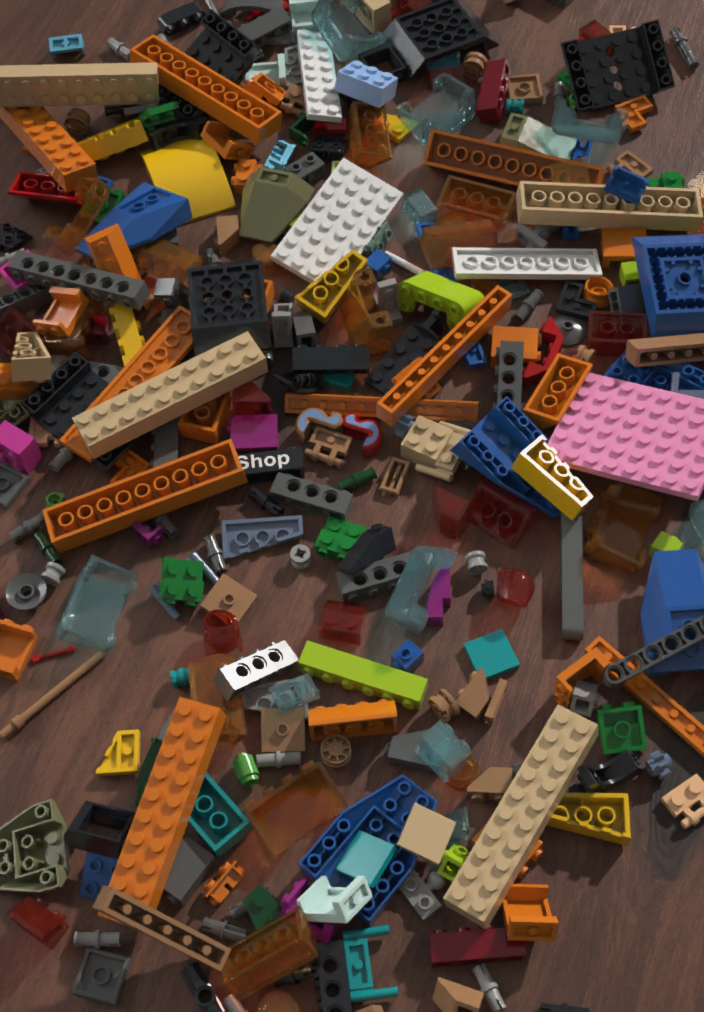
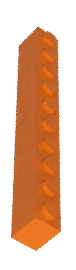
[376,285,513,427]

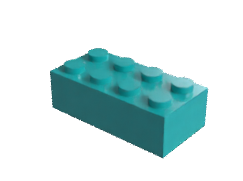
[188,772,253,859]

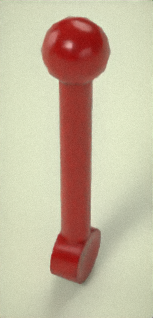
[32,646,75,663]

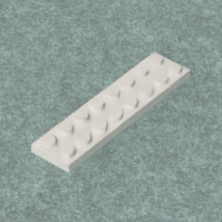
[296,30,342,123]
[451,247,602,280]

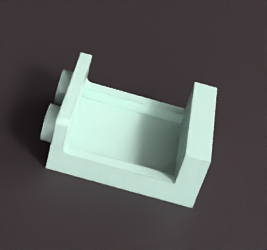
[289,0,326,39]
[242,53,287,90]
[296,876,373,923]

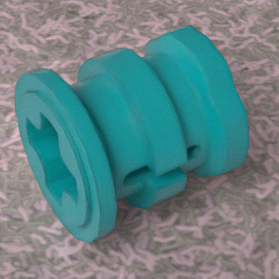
[506,98,524,115]
[170,664,195,689]

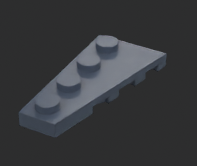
[222,515,304,561]

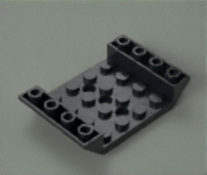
[380,0,499,80]
[159,9,257,118]
[560,19,675,112]
[187,258,272,357]
[21,352,144,471]

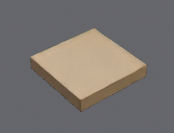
[396,803,456,866]

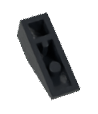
[337,523,397,574]

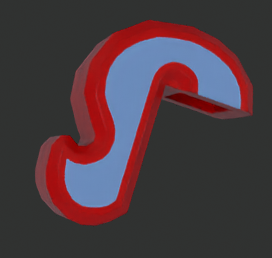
[343,413,383,458]

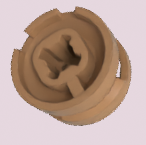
[461,52,487,79]
[64,108,91,135]
[573,344,596,364]
[428,689,460,724]
[320,734,352,769]

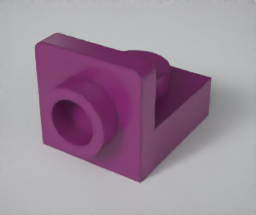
[132,521,166,549]

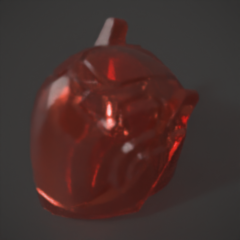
[496,567,535,609]
[202,609,243,658]

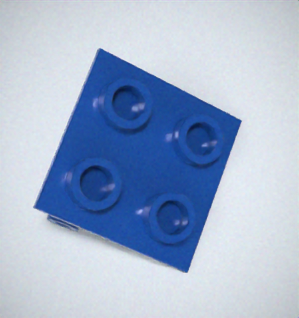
[79,852,118,900]

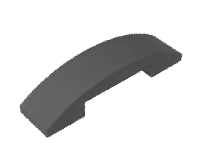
[220,0,284,16]

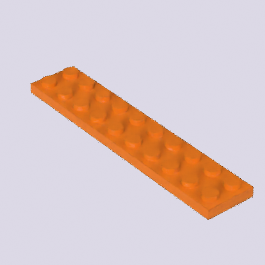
[59,305,193,463]

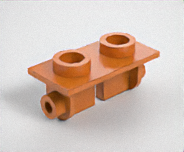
[201,860,245,907]

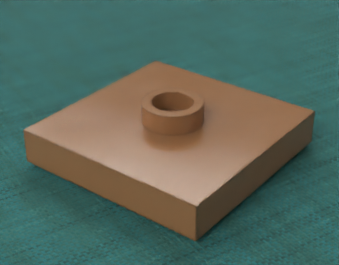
[200,573,258,630]
[261,707,306,753]

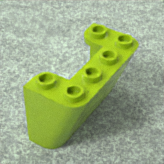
[398,271,485,330]

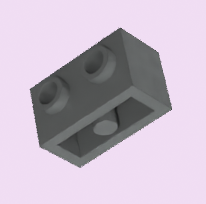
[284,152,326,185]
[153,278,190,311]

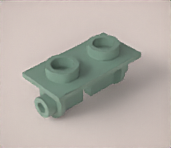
[363,221,394,255]

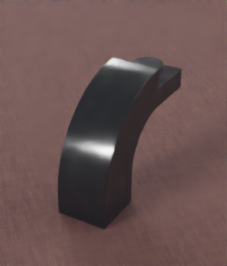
[148,117,209,151]
[577,749,645,793]

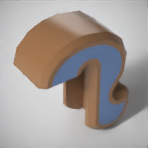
[295,408,343,444]

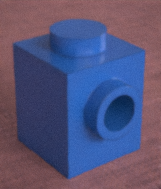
[364,249,392,282]
[391,639,424,673]

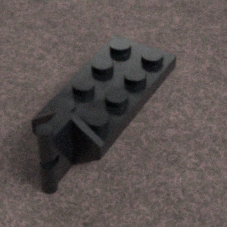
[364,309,443,396]

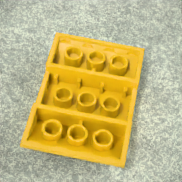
[140,139,236,223]

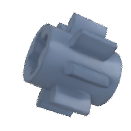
[392,413,414,438]
[645,750,673,780]

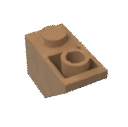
[214,215,241,256]
[455,668,490,721]
[466,767,513,803]
[432,977,484,1012]

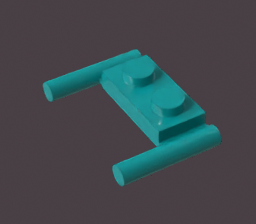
[342,925,399,1003]

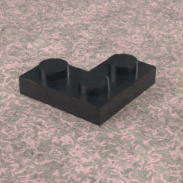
[556,280,597,322]

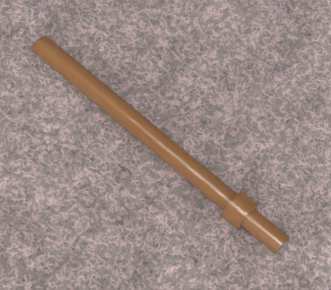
[0,651,105,739]

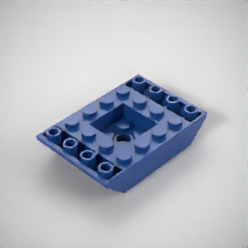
[632,234,704,338]

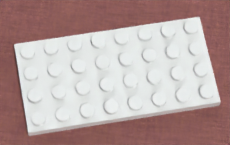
[270,158,404,283]

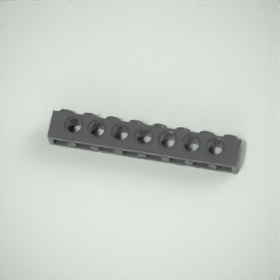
[7,250,150,310]

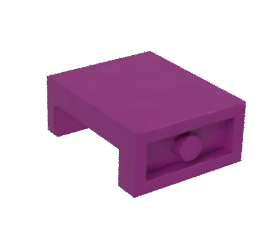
[227,414,279,453]
[279,875,344,945]

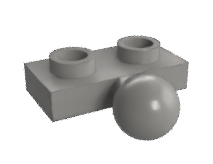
[399,869,446,921]

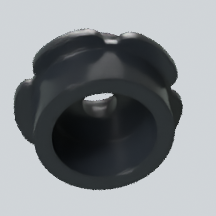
[279,288,294,303]
[481,579,495,599]

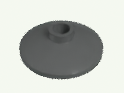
[554,315,586,347]
[6,573,47,611]

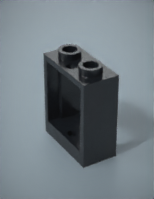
[358,42,406,84]
[68,801,136,859]

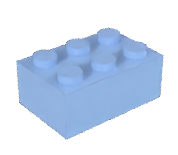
[335,61,398,108]

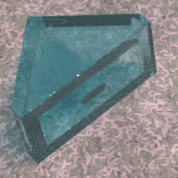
[443,807,470,842]

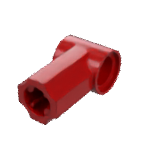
[313,119,347,137]

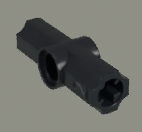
[180,961,226,1012]

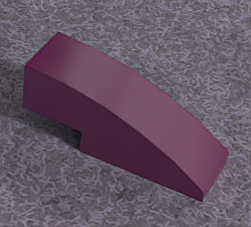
[426,561,451,627]

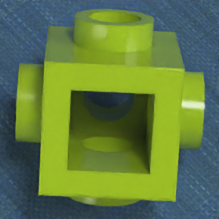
[437,844,469,882]

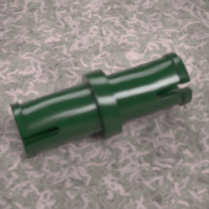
[336,467,378,491]
[33,531,63,565]

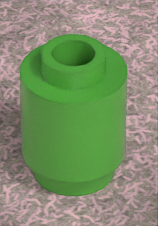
[232,753,260,787]

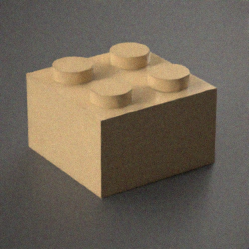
[400,415,454,469]

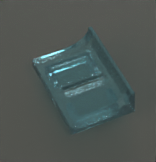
[492,279,531,301]
[269,673,320,714]

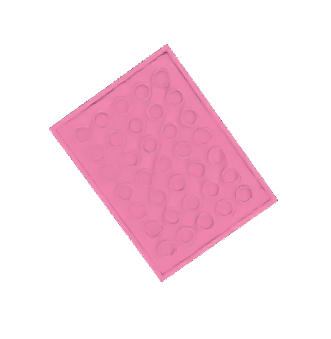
[547,373,704,501]

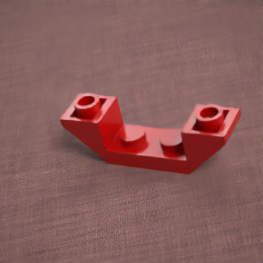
[522,316,564,388]

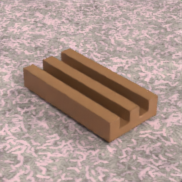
[379,457,411,498]
[484,678,508,726]

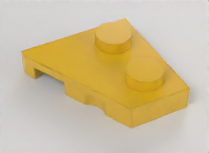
[374,114,421,144]
[96,729,141,777]

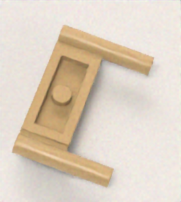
[415,421,471,482]

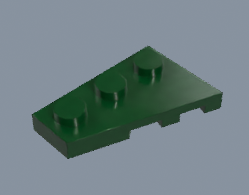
[243,883,307,970]

